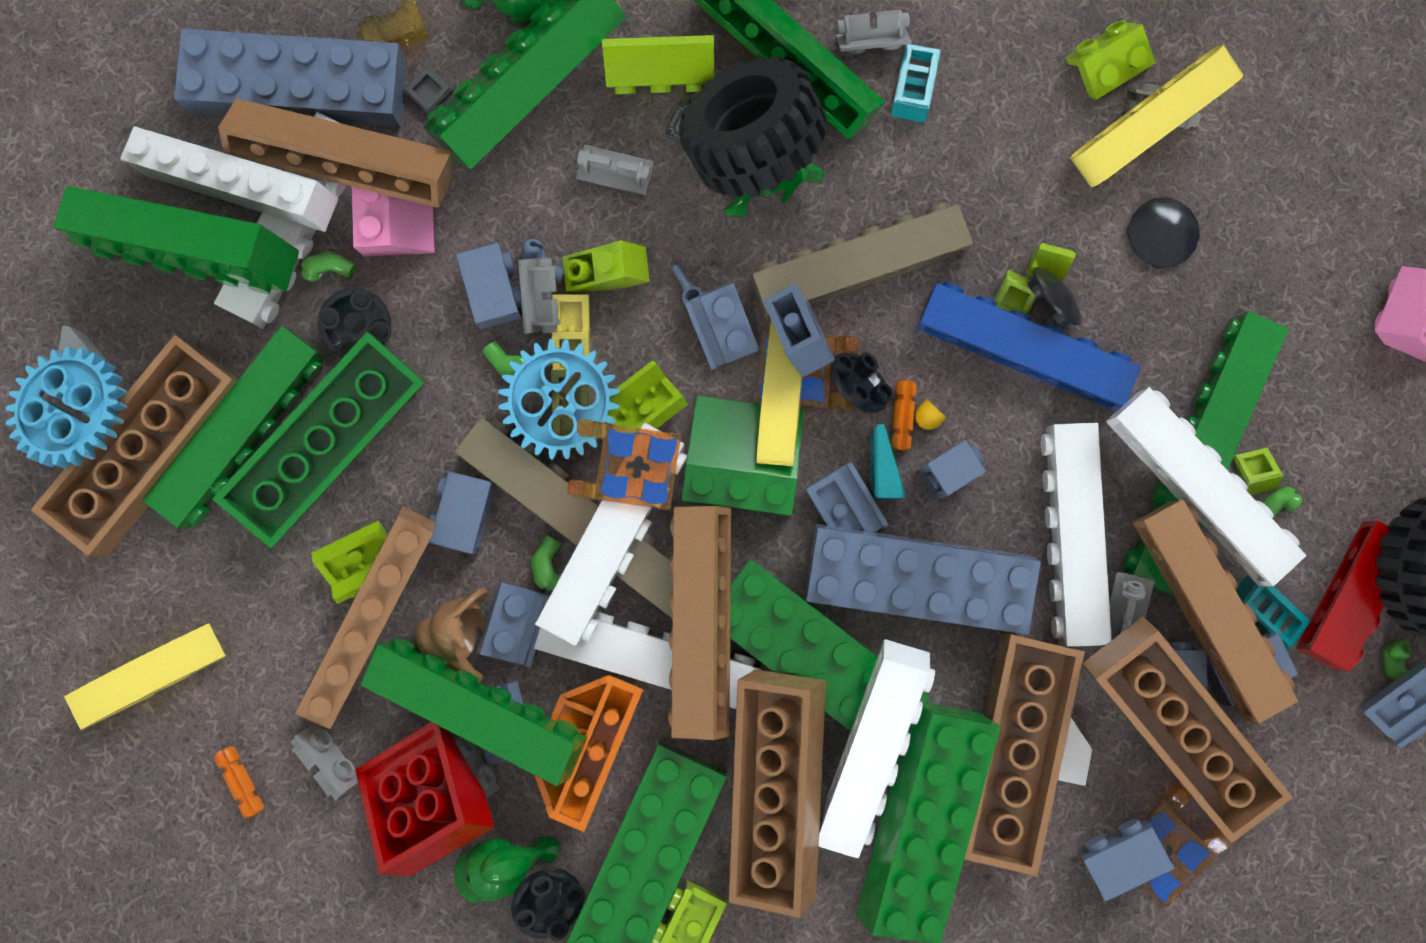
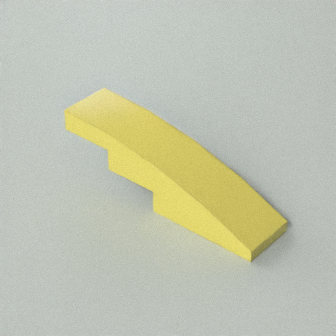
[551,294,591,436]
[756,320,803,466]
[64,623,225,730]

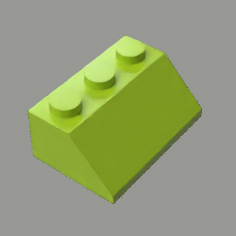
[602,35,714,95]

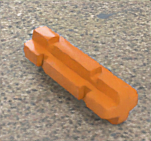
[891,380,917,452]
[214,746,264,818]

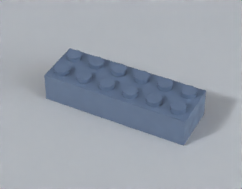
[174,29,407,127]
[804,523,1041,635]

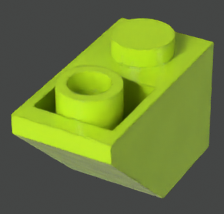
[562,240,650,293]

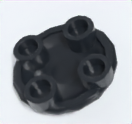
[1126,197,1200,269]
[1027,267,1082,328]
[317,288,391,358]
[830,352,894,413]
[511,868,585,941]

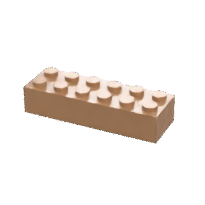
[31,334,239,557]
[1082,617,1293,844]
[964,633,1085,877]
[729,670,826,918]

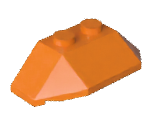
[534,675,644,832]

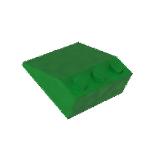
[681,396,804,517]

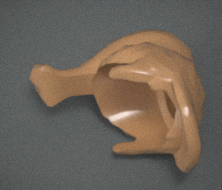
[414,588,489,683]

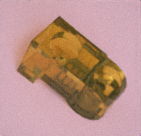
[356,0,430,49]

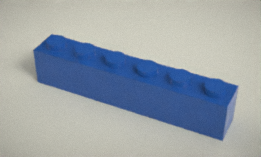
[916,282,1141,411]

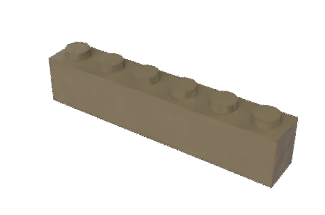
[752,203,973,320]

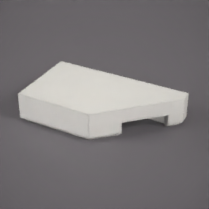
[1058,718,1092,786]

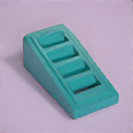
[891,44,941,123]
[870,424,905,500]
[1236,575,1311,650]

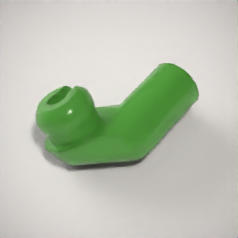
[301,251,358,282]
[482,341,531,376]
[1262,486,1302,519]
[530,534,562,591]
[1382,640,1411,681]

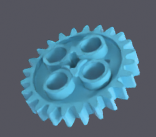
[498,339,619,459]
[5,347,127,469]

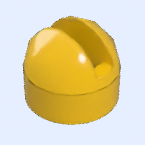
[915,399,947,430]

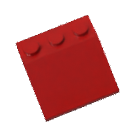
[355,722,494,876]

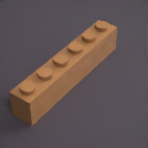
[218,98,453,208]
[1132,499,1299,724]
[295,506,437,729]
[668,506,731,740]

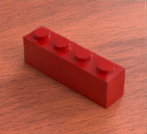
[1296,520,1390,672]

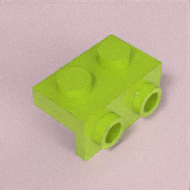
[1066,20,1156,100]
[607,361,688,440]
[311,520,388,604]
[651,880,727,943]

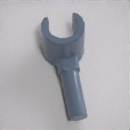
[672,264,703,301]

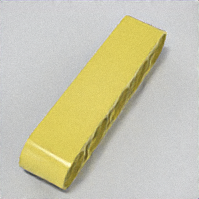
[1070,44,1244,187]

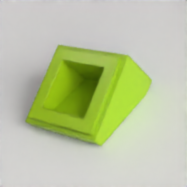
[1027,243,1076,282]
[994,269,1036,315]
[1233,447,1283,495]

